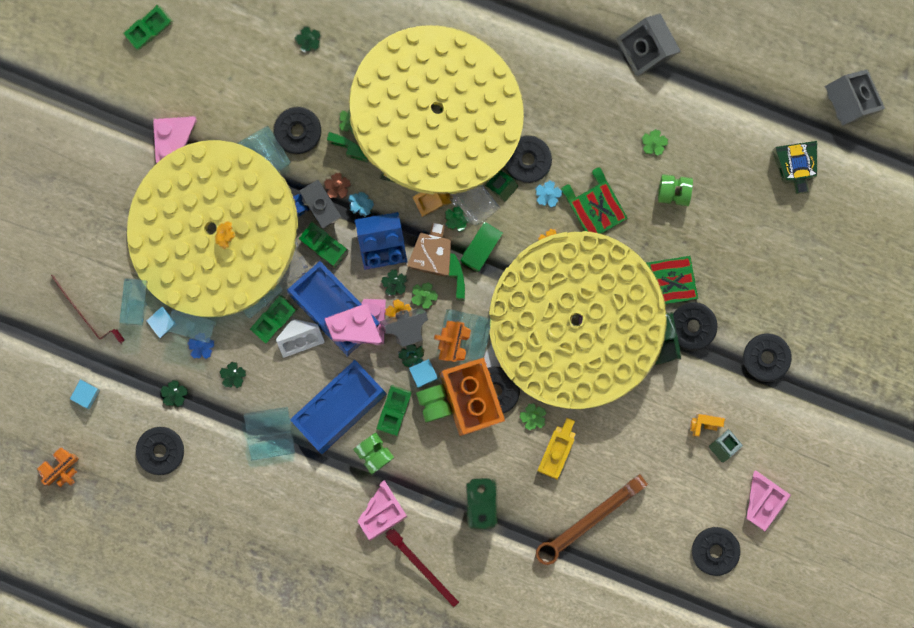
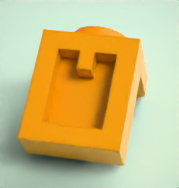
[412,192,451,217]
[690,414,725,437]

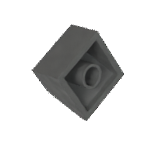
[616,13,681,77]
[825,69,885,126]

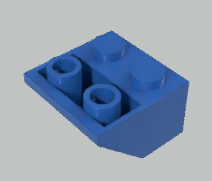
[355,212,408,270]

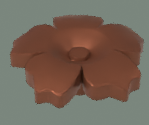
[324,172,351,199]

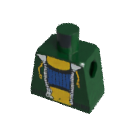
[772,141,817,194]

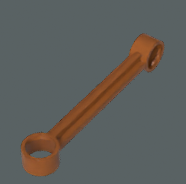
[536,474,648,565]

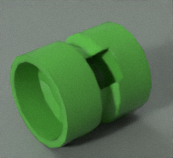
[658,174,693,206]
[416,384,453,423]
[353,433,394,474]

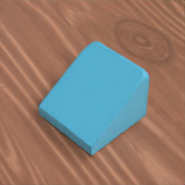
[147,306,177,338]
[409,359,438,388]
[70,379,100,409]

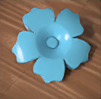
[536,180,562,207]
[348,192,374,217]

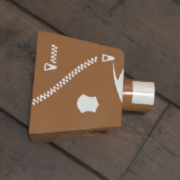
[407,223,451,277]

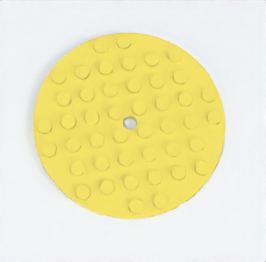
[349,25,524,194]
[127,140,298,317]
[489,231,666,409]

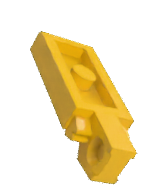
[537,418,576,480]

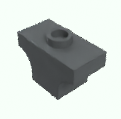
[299,180,342,229]
[380,308,428,347]

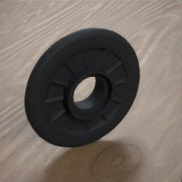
[273,107,322,154]
[505,135,552,183]
[673,302,718,351]
[743,333,792,382]
[488,366,520,414]
[136,427,184,475]
[692,527,741,576]

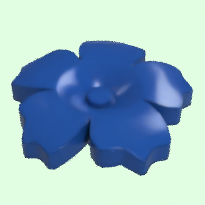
[187,333,215,359]

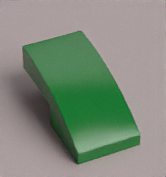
[123,5,173,50]
[327,132,369,163]
[298,222,349,268]
[460,222,503,273]
[449,253,465,301]
[250,295,298,344]
[376,385,412,436]

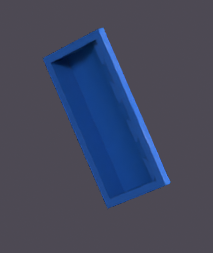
[287,261,380,357]
[290,360,387,454]

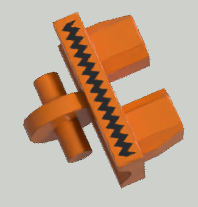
[434,321,471,362]
[37,447,79,487]

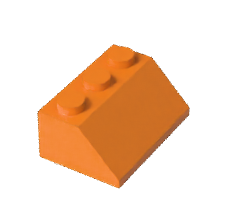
[439,357,505,436]

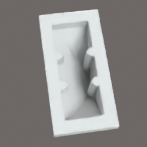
[276,319,325,358]

